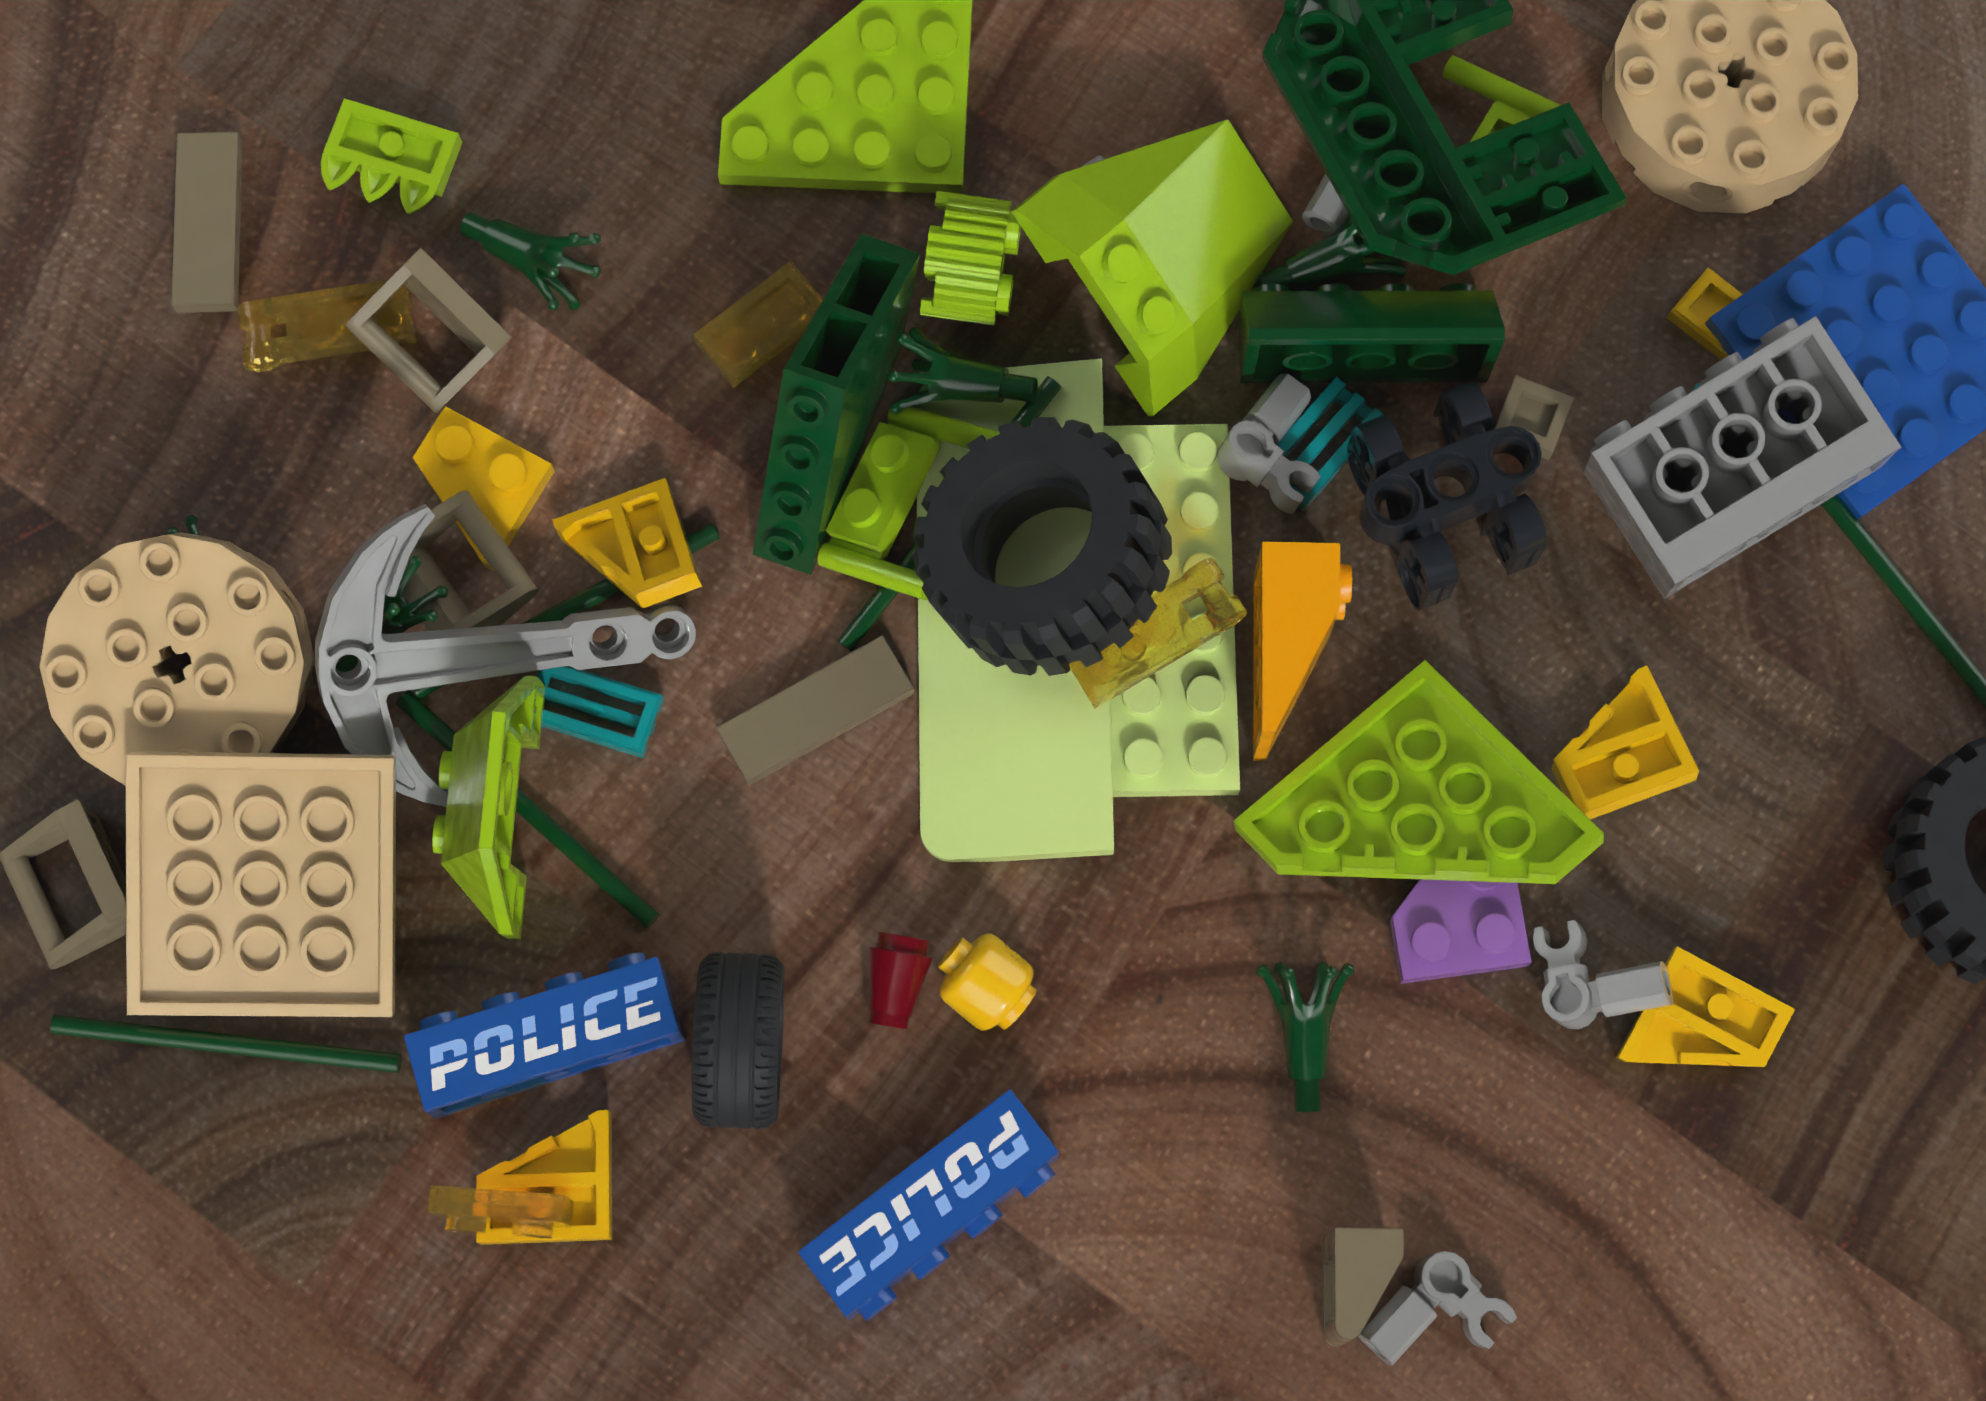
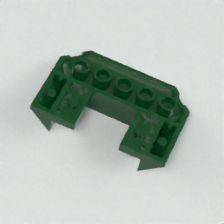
[1263,0,1627,275]

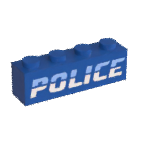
[403,953,685,1119]
[798,1089,1059,1321]

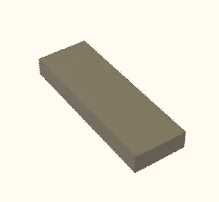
[171,132,243,313]
[716,635,915,786]

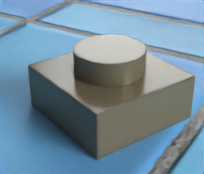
[1494,375,1574,460]

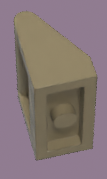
[345,248,512,414]
[404,490,539,631]
[0,799,126,969]
[1322,1228,1404,1346]

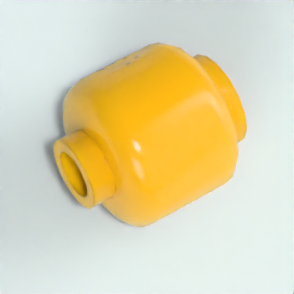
[937,933,1037,1031]

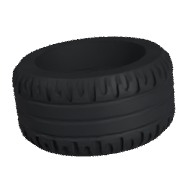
[692,952,784,1129]

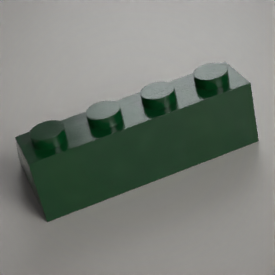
[1239,283,1505,383]

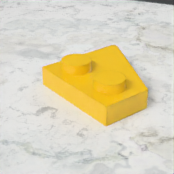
[412,406,555,572]
[552,478,702,609]
[1551,666,1699,819]
[1616,946,1795,1067]
[476,1110,612,1245]

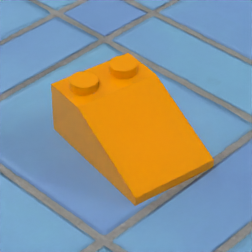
[1253,542,1352,761]

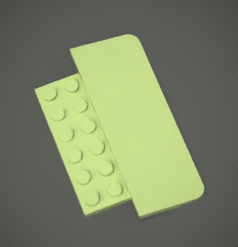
[916,358,1240,862]

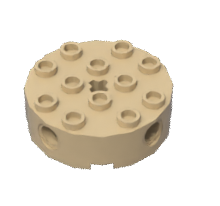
[1602,0,1858,214]
[40,532,315,786]

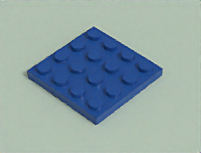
[1705,184,1986,520]

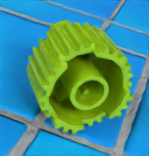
[920,191,1021,325]

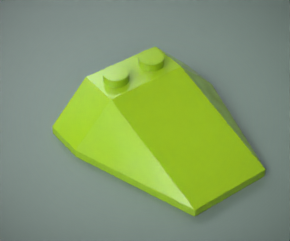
[1011,119,1293,416]
[432,676,546,940]

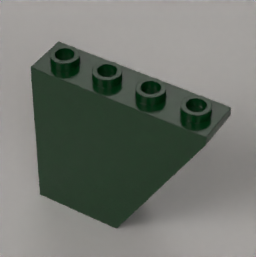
[753,233,920,575]

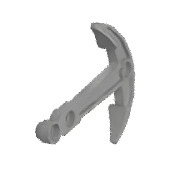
[315,504,696,807]

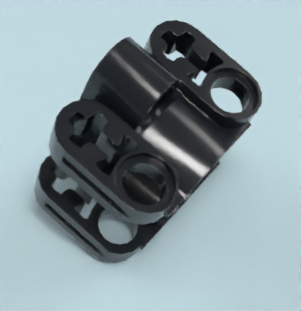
[1347,380,1547,611]

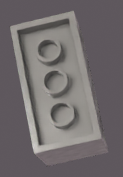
[1584,316,1901,599]

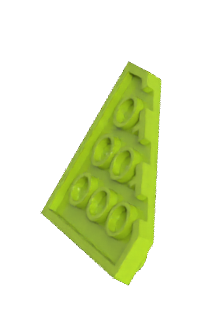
[718,0,973,194]
[1233,660,1604,884]

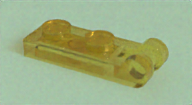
[237,279,417,372]
[1069,558,1247,709]

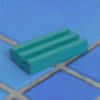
[1277,376,1384,512]
[536,666,665,759]

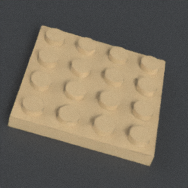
[125,751,396,1017]

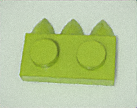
[321,98,463,215]

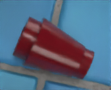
[869,932,933,1029]

